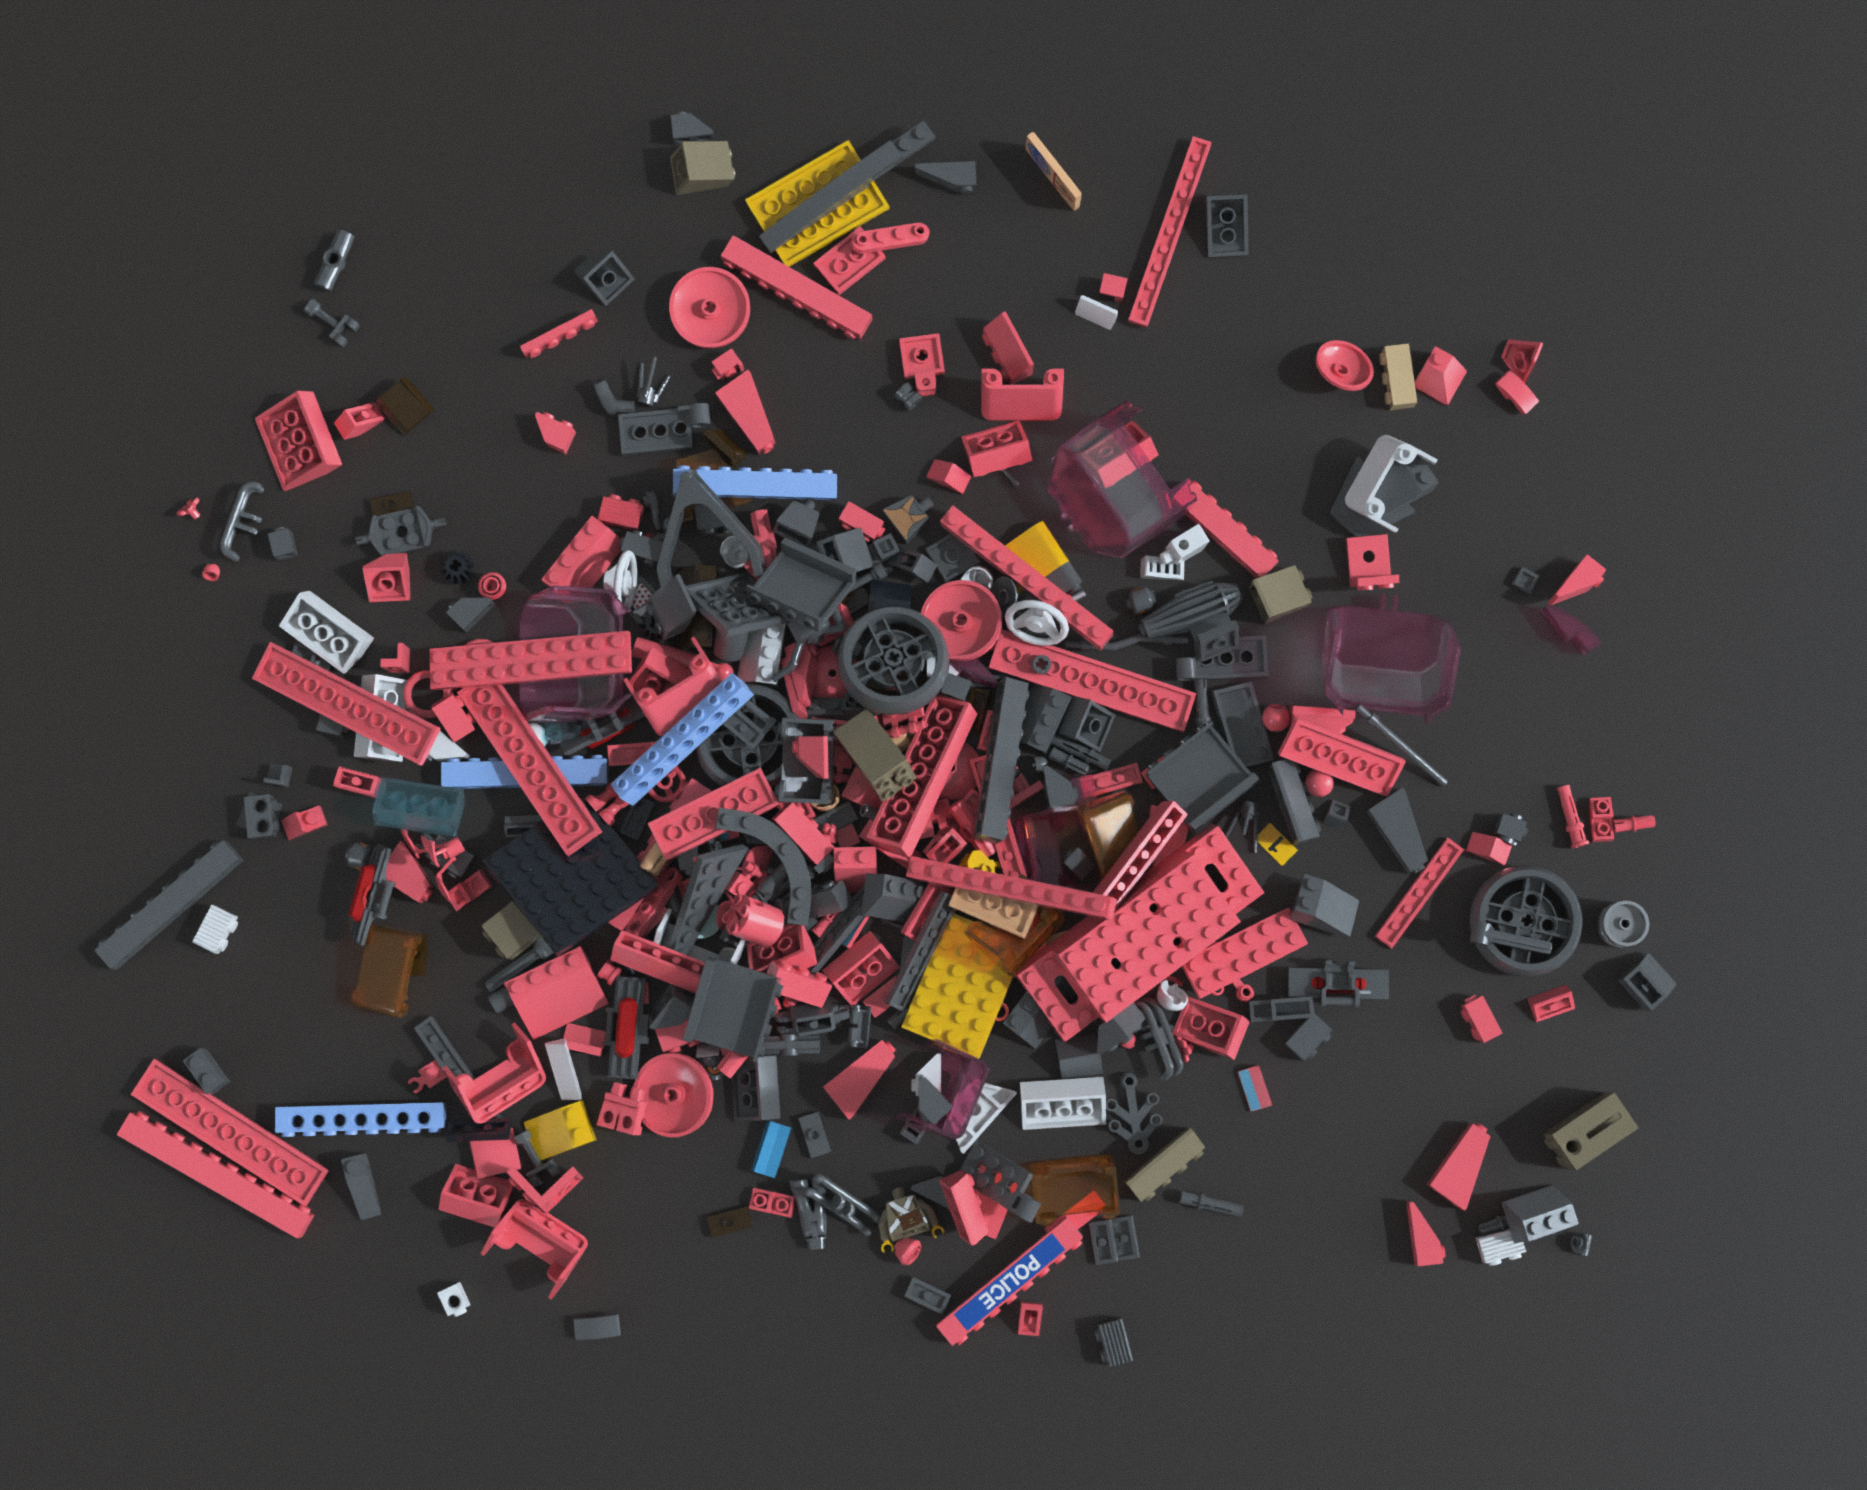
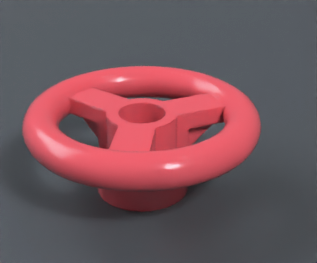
[648,765,686,803]

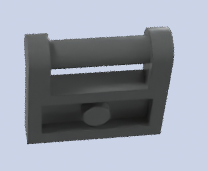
[723,699,777,749]

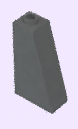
[1366,787,1428,874]

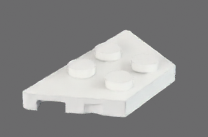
[946,1080,1017,1154]

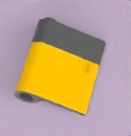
[1005,521,1083,601]

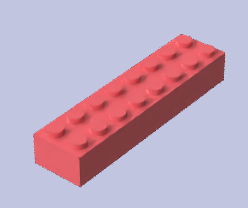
[866,694,977,858]

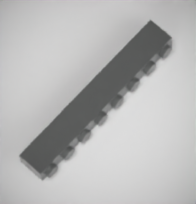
[973,677,1029,844]
[95,840,244,970]

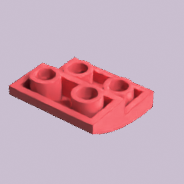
[469,1128,521,1179]

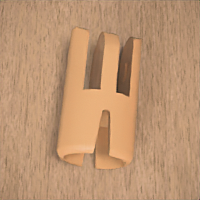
[640,841,667,876]

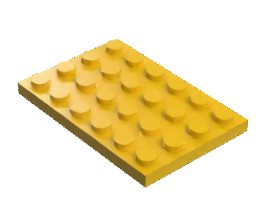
[745,140,890,267]
[902,913,1027,1060]

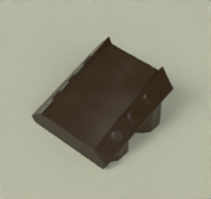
[375,377,435,435]
[703,430,747,468]

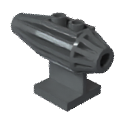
[1138,581,1243,662]

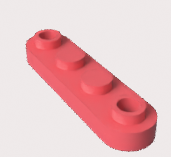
[851,223,930,254]

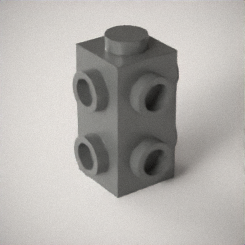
[619,530,664,567]

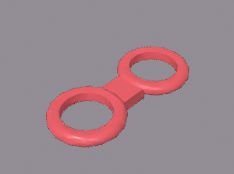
[403,639,494,719]

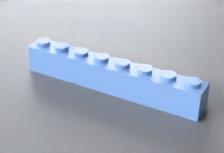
[673,466,837,501]
[441,755,609,789]

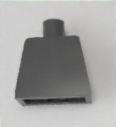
[773,499,819,548]

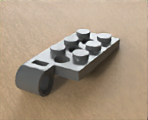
[618,403,711,456]
[1175,635,1269,681]
[959,1140,1042,1223]

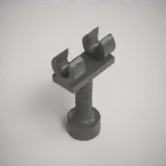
[304,299,360,347]
[513,1129,560,1188]

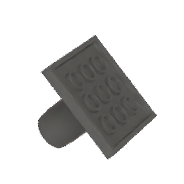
[685,572,792,662]

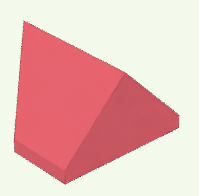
[1501,339,1543,383]

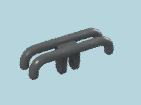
[220,481,264,562]
[1134,998,1183,1081]
[803,1174,881,1236]

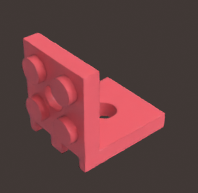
[1346,534,1400,591]
[507,1166,583,1213]

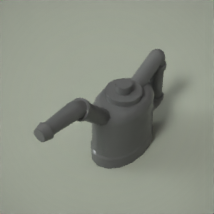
[772,609,847,682]

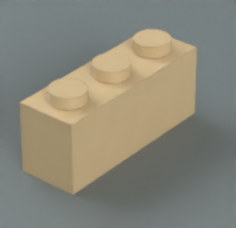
[1379,344,1417,410]

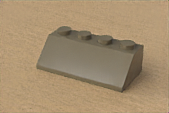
[1123,1128,1205,1202]

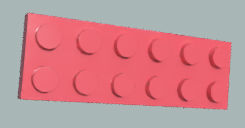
[1278,717,1406,797]
[648,768,779,861]
[1182,907,1308,999]

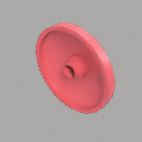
[669,267,750,349]
[921,580,1002,661]
[634,1053,713,1138]

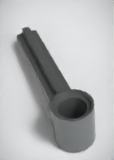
[1470,921,1552,954]
[485,937,555,992]

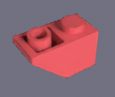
[535,412,576,454]

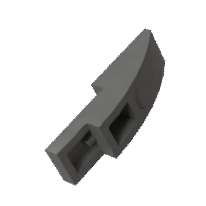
[806,693,885,721]

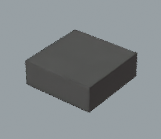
[1511,566,1540,595]

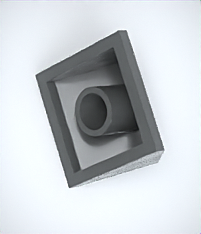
[1055,1032,1103,1080]

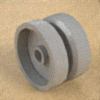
[1597,900,1650,948]

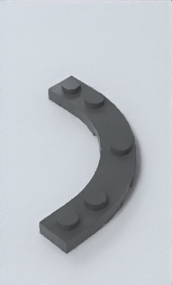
[716,807,812,926]

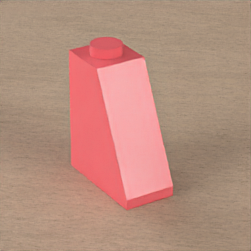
[386,841,433,903]

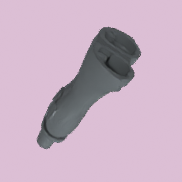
[751,851,817,904]
[789,1176,829,1250]

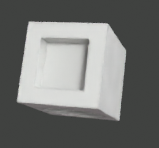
[437,1282,471,1317]

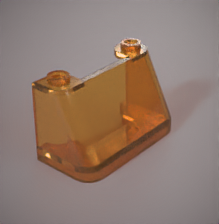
[1077,791,1153,881]
[965,874,1065,976]
[352,924,423,1018]
[1029,1154,1120,1226]

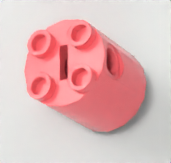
[722,894,784,947]

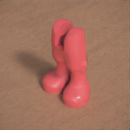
[584,782,630,826]

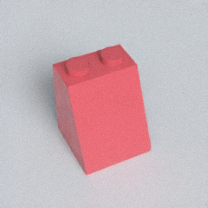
[834,847,877,893]

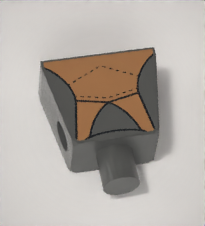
[883,495,934,544]

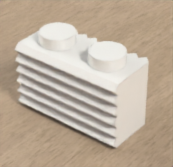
[192,905,238,954]
[1475,1228,1526,1266]

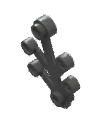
[1106,1073,1163,1154]

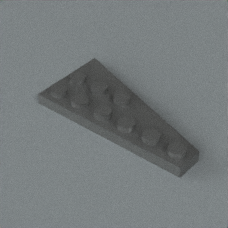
[668,844,748,955]

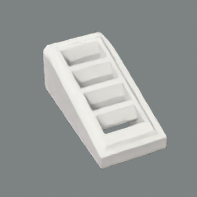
[1140,556,1184,580]

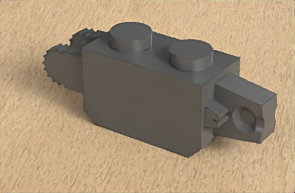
[775,1000,850,1037]

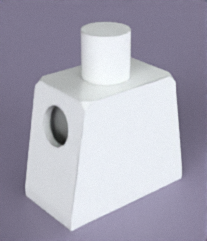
[1160,524,1210,565]

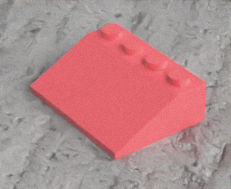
[255,391,342,491]
[504,947,609,1040]

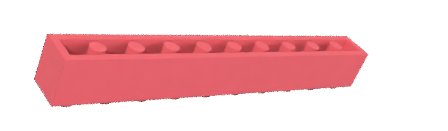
[940,506,1113,651]
[906,856,1117,920]
[117,1111,315,1238]

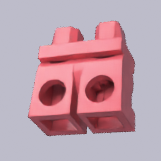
[597,1082,647,1135]

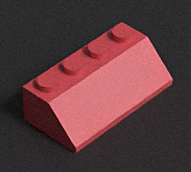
[541,516,621,608]

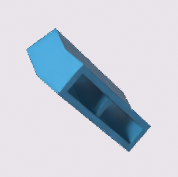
[751,1120,791,1178]

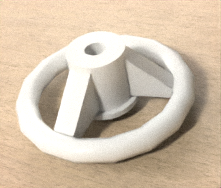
[604,550,637,615]
[1005,600,1069,646]

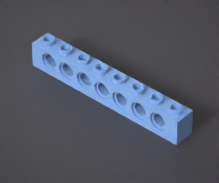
[611,673,754,806]
[275,1102,447,1137]

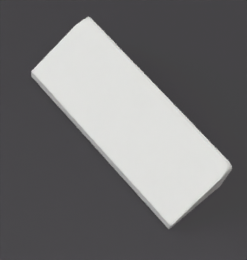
[545,1038,582,1100]

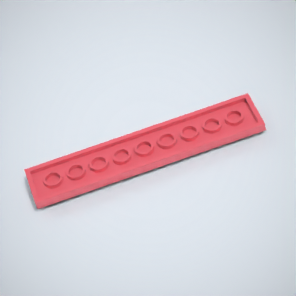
[988,629,1196,733]
[430,631,632,690]
[252,642,441,766]
[457,684,602,856]
[131,1059,330,1206]

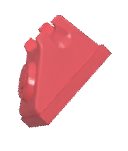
[1288,705,1356,734]

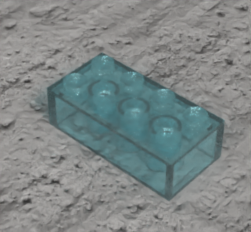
[372,777,466,837]

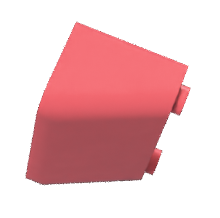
[981,369,1064,421]

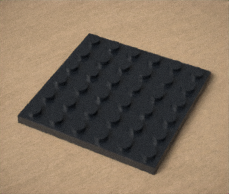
[482,794,659,957]

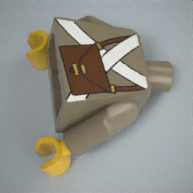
[879,1187,944,1253]

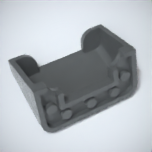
[775,718,836,804]

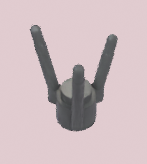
[636,357,670,407]
[1225,801,1259,853]

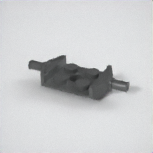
[355,506,447,556]

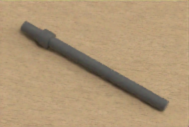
[1354,703,1448,787]

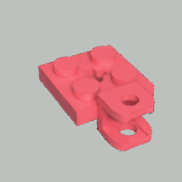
[899,333,945,396]

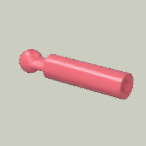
[632,637,734,681]

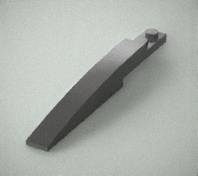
[759,121,935,253]

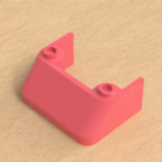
[623,637,722,736]
[442,1023,546,1123]
[481,1199,588,1300]

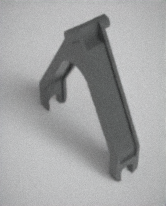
[657,469,766,587]

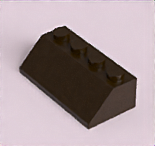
[673,565,718,651]

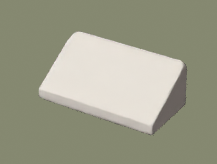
[1075,295,1118,330]

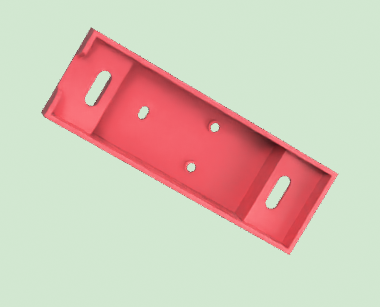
[1013,824,1264,1042]

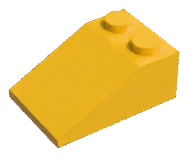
[524,1101,597,1160]

